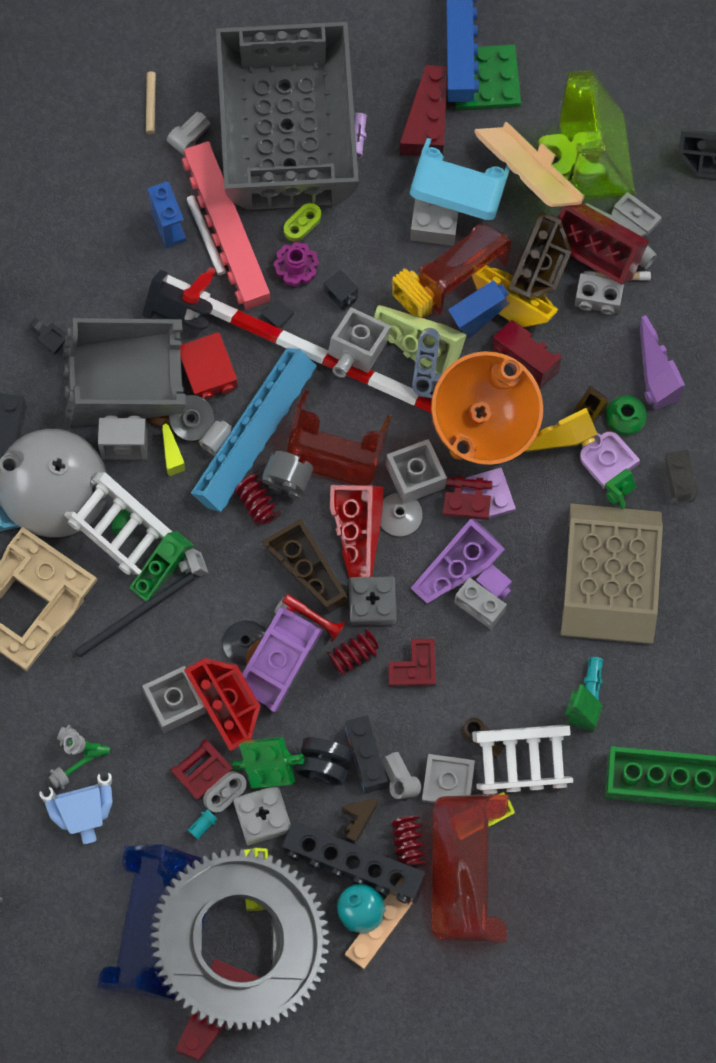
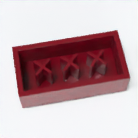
[558,203,649,285]

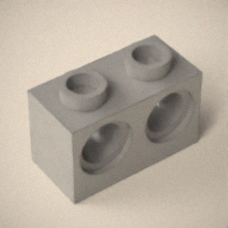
[574,273,624,315]
[454,578,507,630]

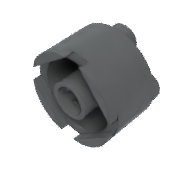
[261,451,314,500]

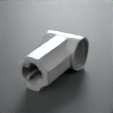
[167,112,211,155]
[382,752,421,799]

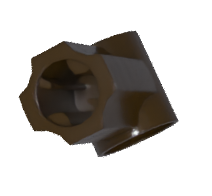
[461,718,505,759]

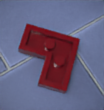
[388,639,436,687]

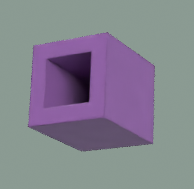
[475,565,512,601]

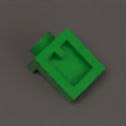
[605,468,636,509]

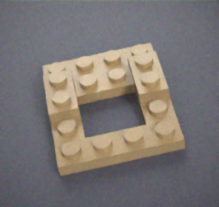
[0,527,97,671]

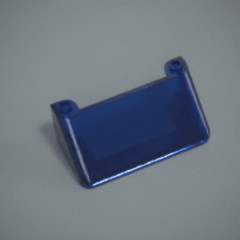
[97,844,206,1002]

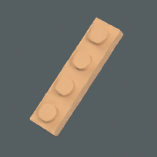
[345,878,413,970]

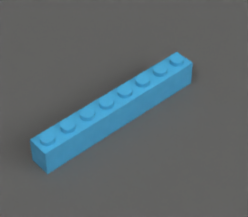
[191,348,317,512]

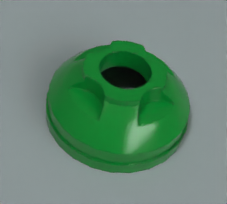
[605,395,647,436]

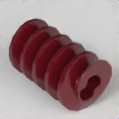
[235,474,281,526]
[327,629,379,676]
[391,816,427,868]

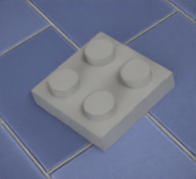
[422,754,475,808]

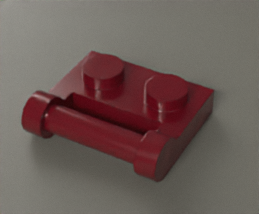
[170,739,233,801]

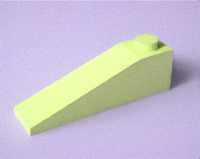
[374,305,467,374]

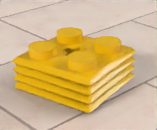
[392,268,435,319]

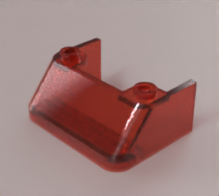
[418,224,511,315]
[286,390,392,486]

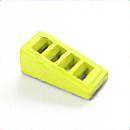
[162,424,186,476]

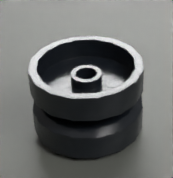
[295,737,353,786]

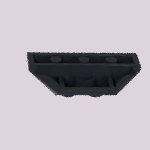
[678,131,716,179]

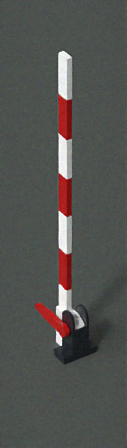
[142,267,432,413]

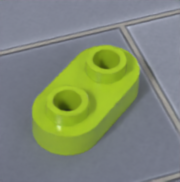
[284,203,321,242]

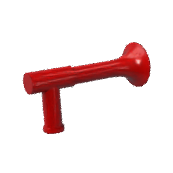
[282,594,344,642]

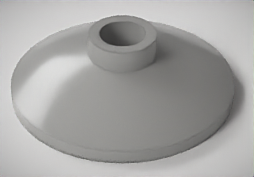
[380,493,422,537]

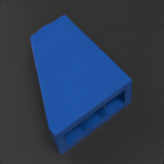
[448,280,510,338]

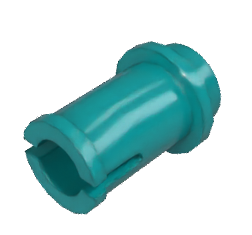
[187,809,217,840]

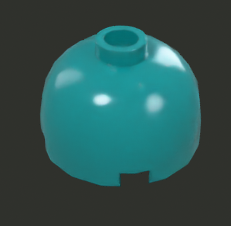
[337,884,386,934]

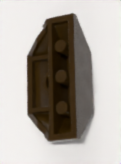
[508,211,571,299]

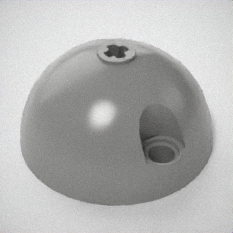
[0,429,108,537]

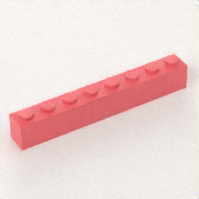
[182,141,270,310]

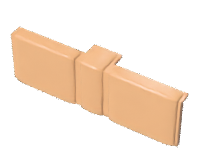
[474,122,584,207]

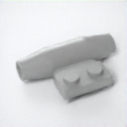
[585,192,662,269]

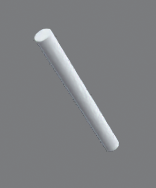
[186,195,226,276]

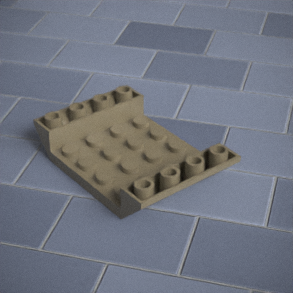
[560,504,663,645]

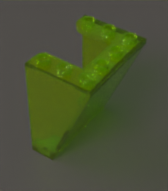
[559,70,635,199]

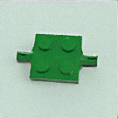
[232,737,304,788]

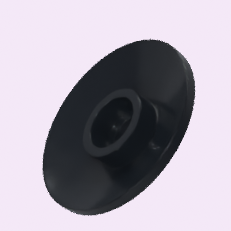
[223,620,266,666]

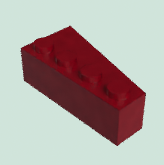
[399,65,447,156]
[176,959,260,1062]

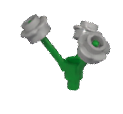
[49,725,110,789]

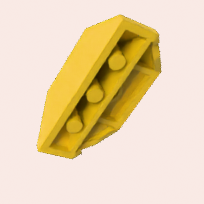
[472,264,558,327]

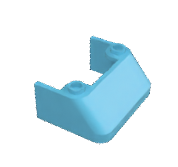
[410,138,510,220]

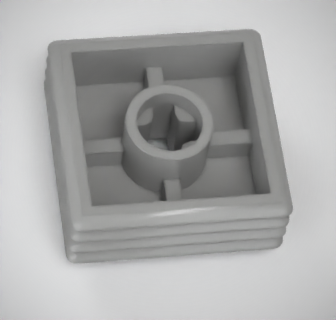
[233,786,291,845]

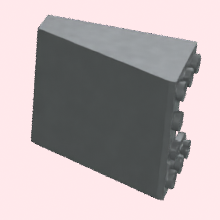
[63,318,186,428]

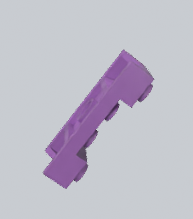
[243,607,323,712]

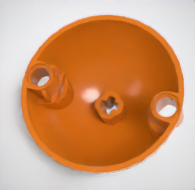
[431,351,543,465]

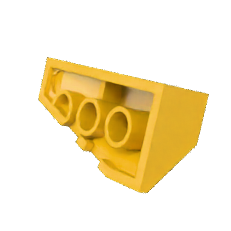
[524,408,598,452]

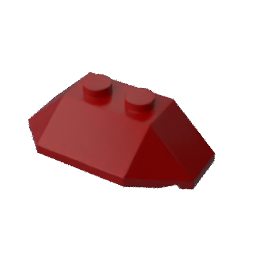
[184,658,261,751]

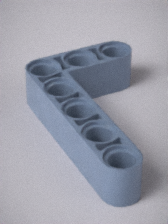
[412,328,504,398]

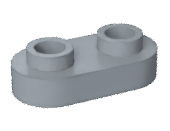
[203,771,246,812]

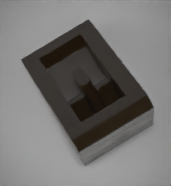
[572,386,609,424]

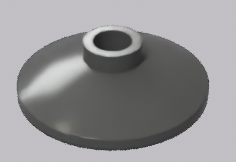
[169,395,214,441]

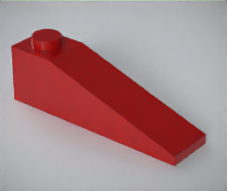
[330,485,383,577]

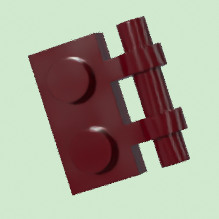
[443,476,493,520]

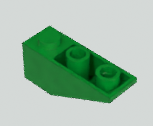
[129,531,194,601]
[565,684,603,732]

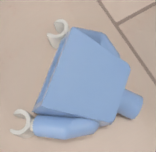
[39,773,113,844]

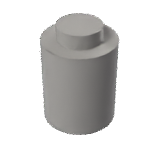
[199,420,232,456]

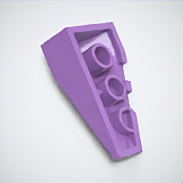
[639,315,685,410]
[411,519,505,603]

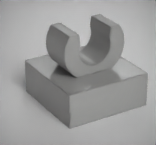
[179,548,209,577]

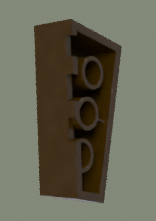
[261,518,349,613]

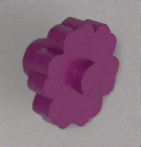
[274,242,319,287]

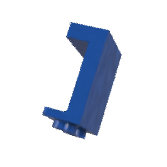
[147,182,186,248]

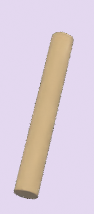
[146,72,156,134]

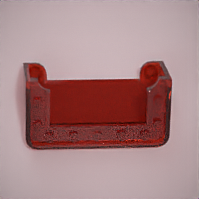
[431,795,508,942]

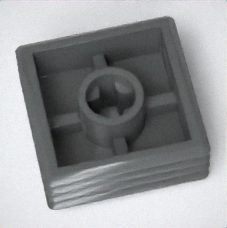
[349,576,397,626]

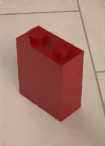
[180,332,238,401]

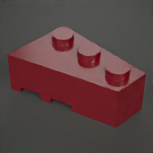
[492,320,562,390]

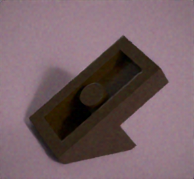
[341,798,378,845]

